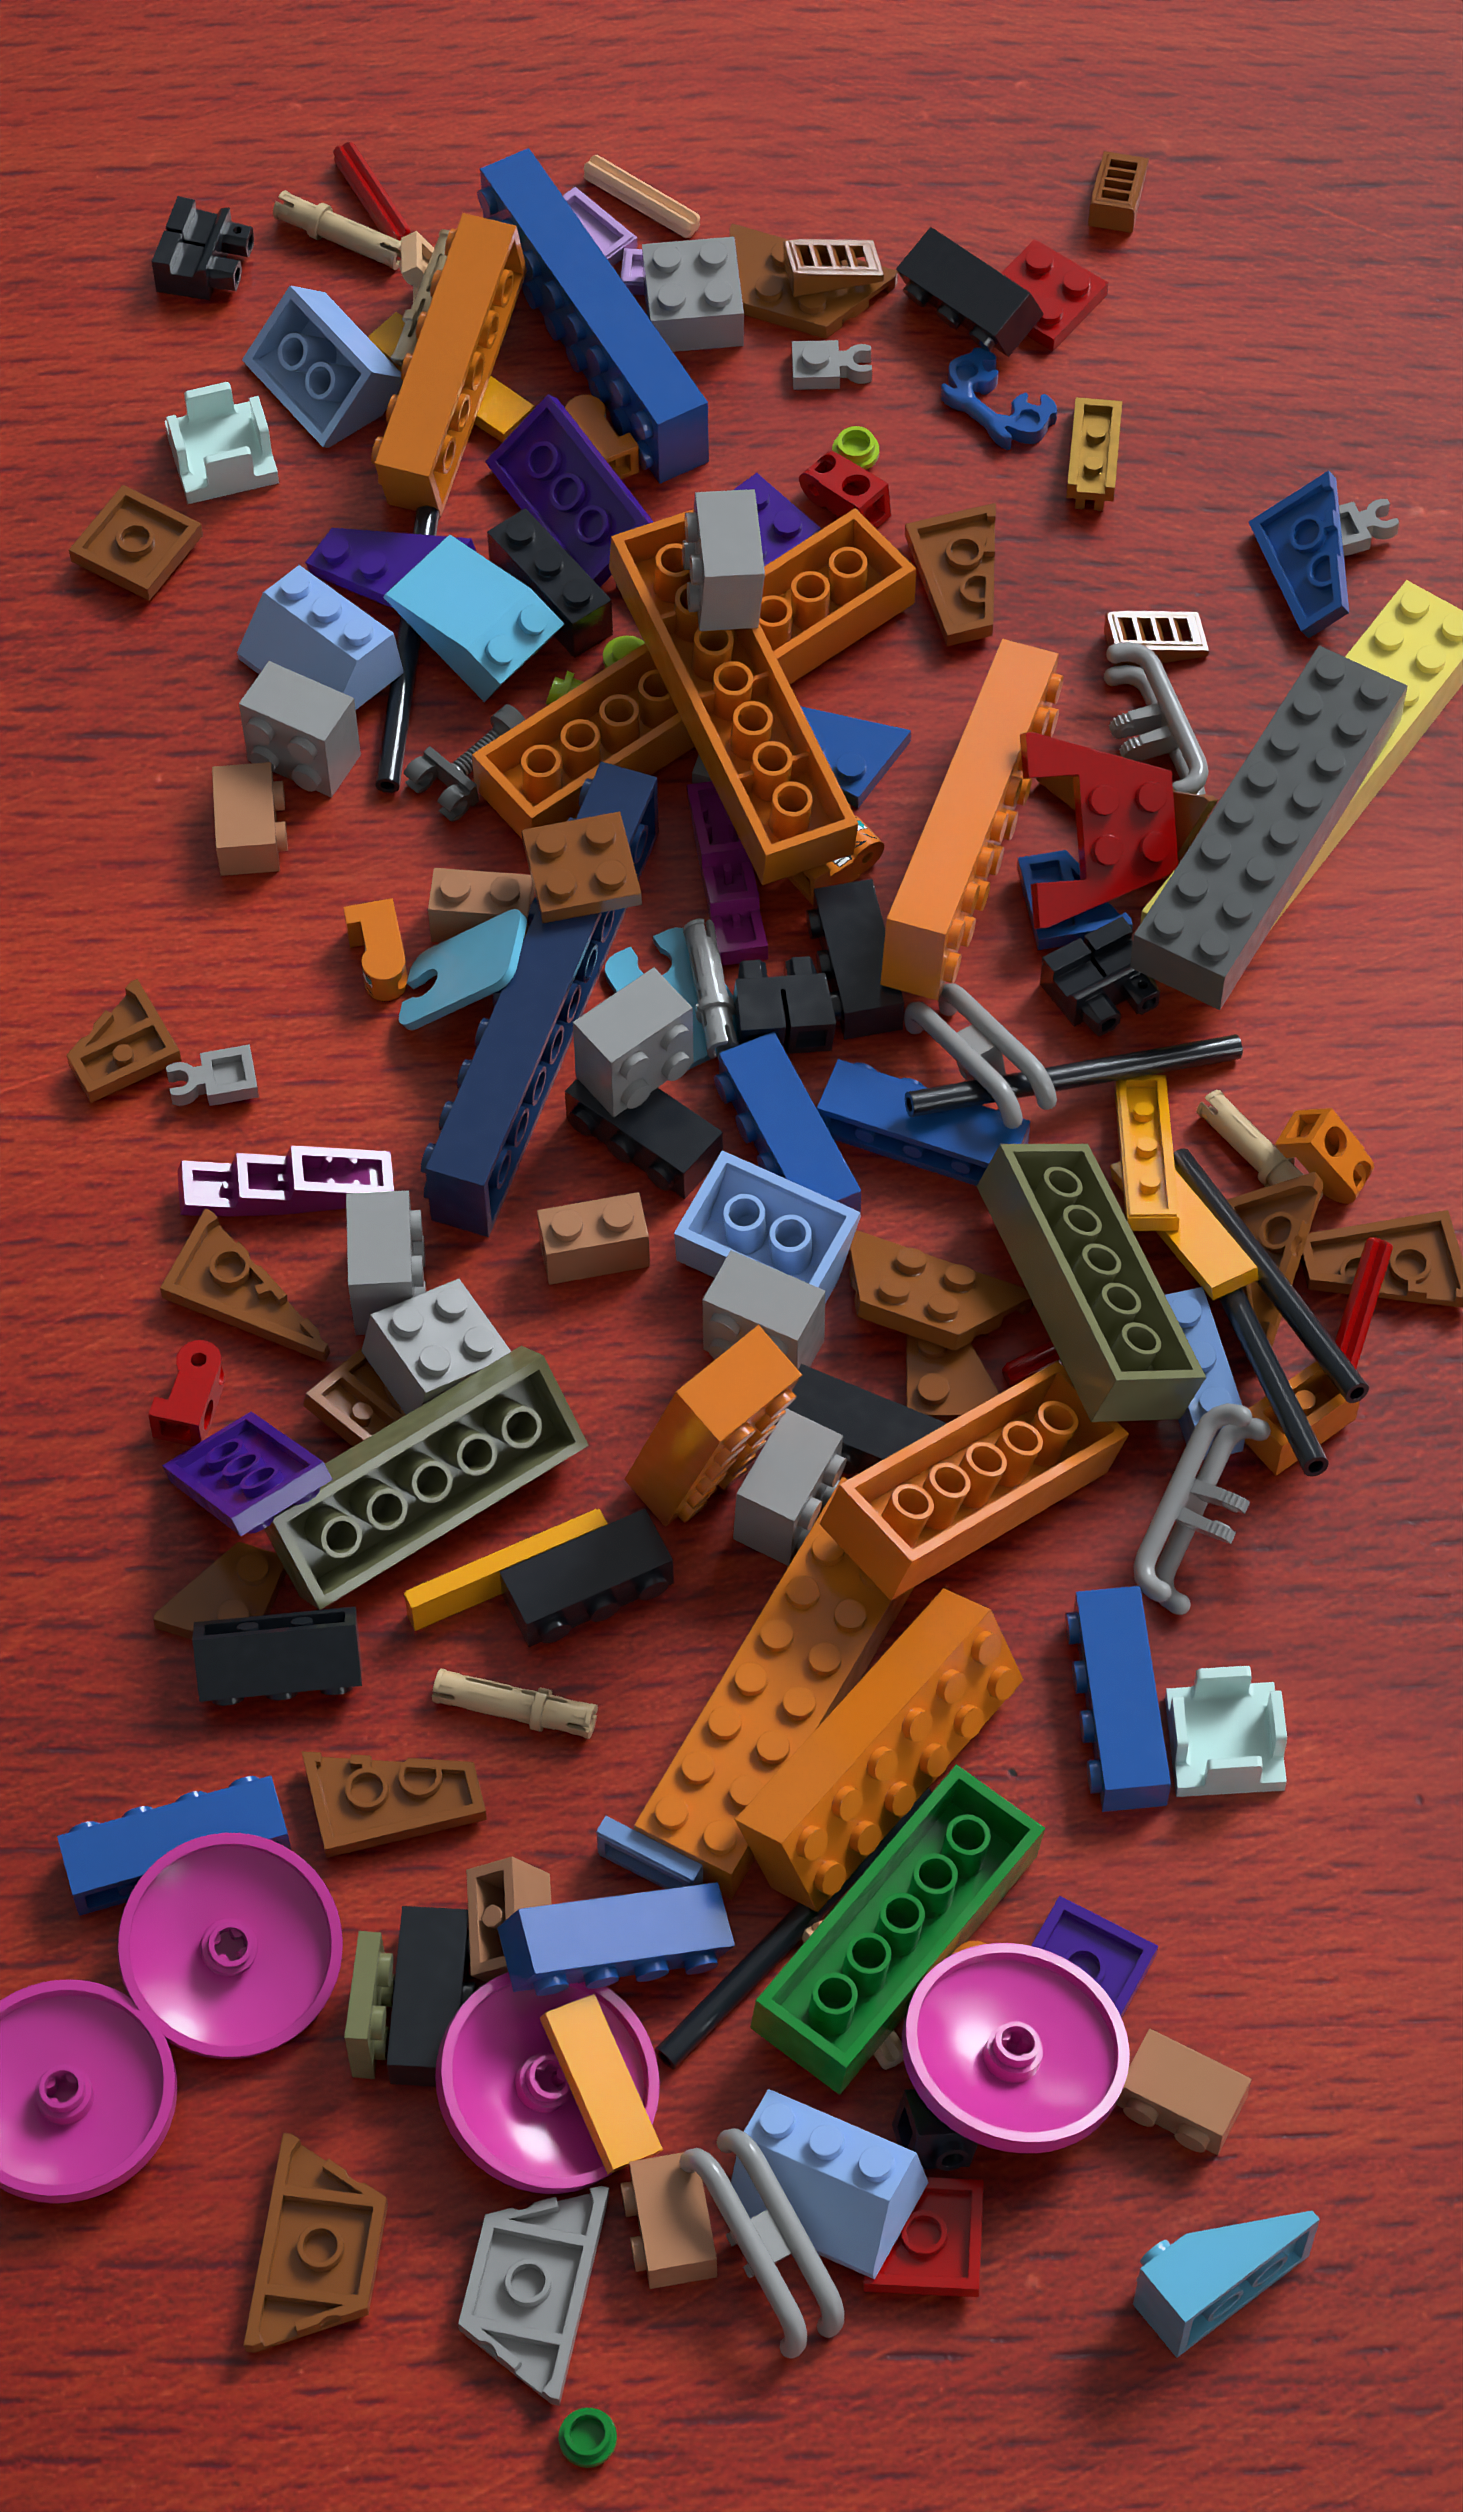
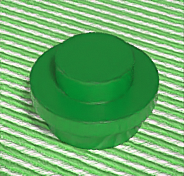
[559,2408,617,2468]

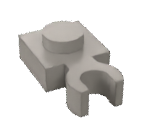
[792,340,872,390]
[1339,499,1399,556]
[166,1044,259,1106]

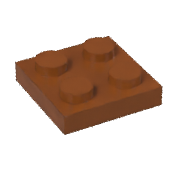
[69,485,203,601]
[522,811,642,923]

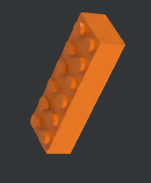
[371,213,527,518]
[624,1325,802,1527]
[819,1361,1129,1600]
[735,1588,1024,1912]

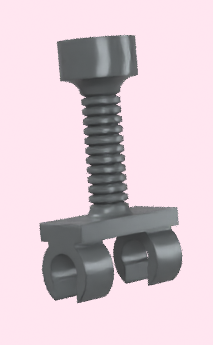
[403,704,526,822]

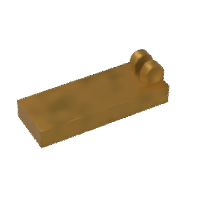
[1066,397,1122,511]

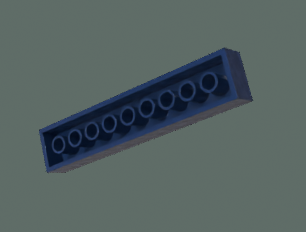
[421,762,659,1237]

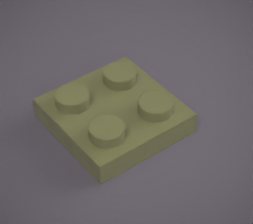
[344,1931,395,2079]

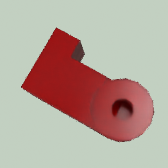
[799,451,892,529]
[148,1340,225,1447]

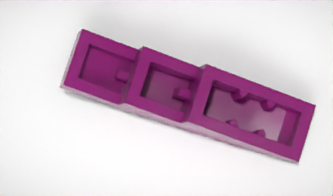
[687,781,768,966]
[177,1146,394,1216]

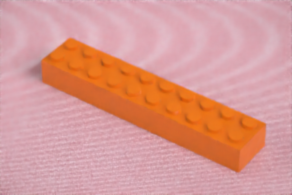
[472,508,916,839]

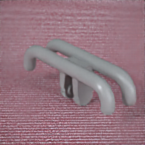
[1104,642,1209,795]
[904,983,1057,1129]
[1133,1403,1271,1615]
[679,2128,844,2358]

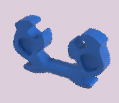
[941,347,1057,450]

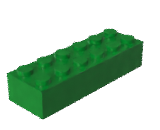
[750,1764,1045,2095]

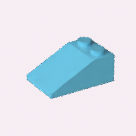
[383,535,564,702]
[1133,2210,1320,2358]

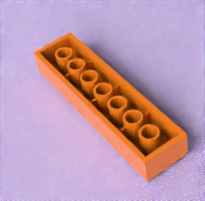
[609,509,858,885]
[880,639,1064,1001]
[634,1477,914,1900]

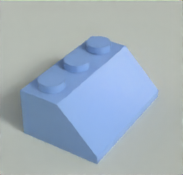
[242,286,403,448]
[237,565,404,710]
[674,1150,861,1303]
[731,2089,928,2280]

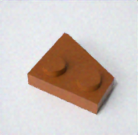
[67,979,182,1103]
[153,1542,287,1639]

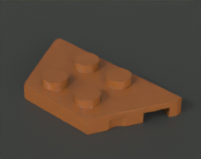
[729,223,898,339]
[848,1230,1033,1351]
[244,2133,388,2353]

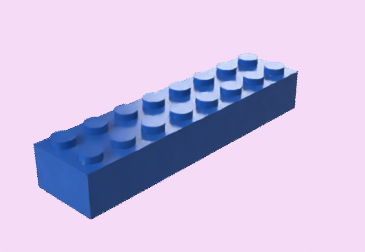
[477,148,709,484]

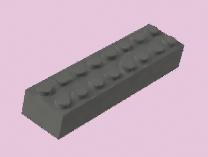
[1130,646,1408,1010]

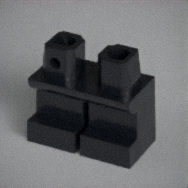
[152,196,254,301]
[1040,916,1160,1037]
[733,956,836,1054]

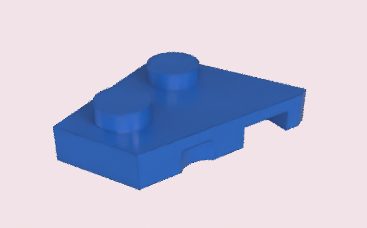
[1017,850,1133,950]

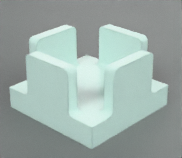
[164,382,279,504]
[1165,1666,1287,1797]

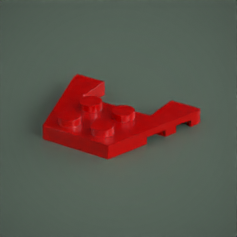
[1020,732,1178,929]

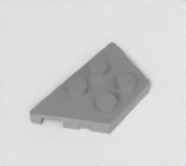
[458,2186,609,2406]

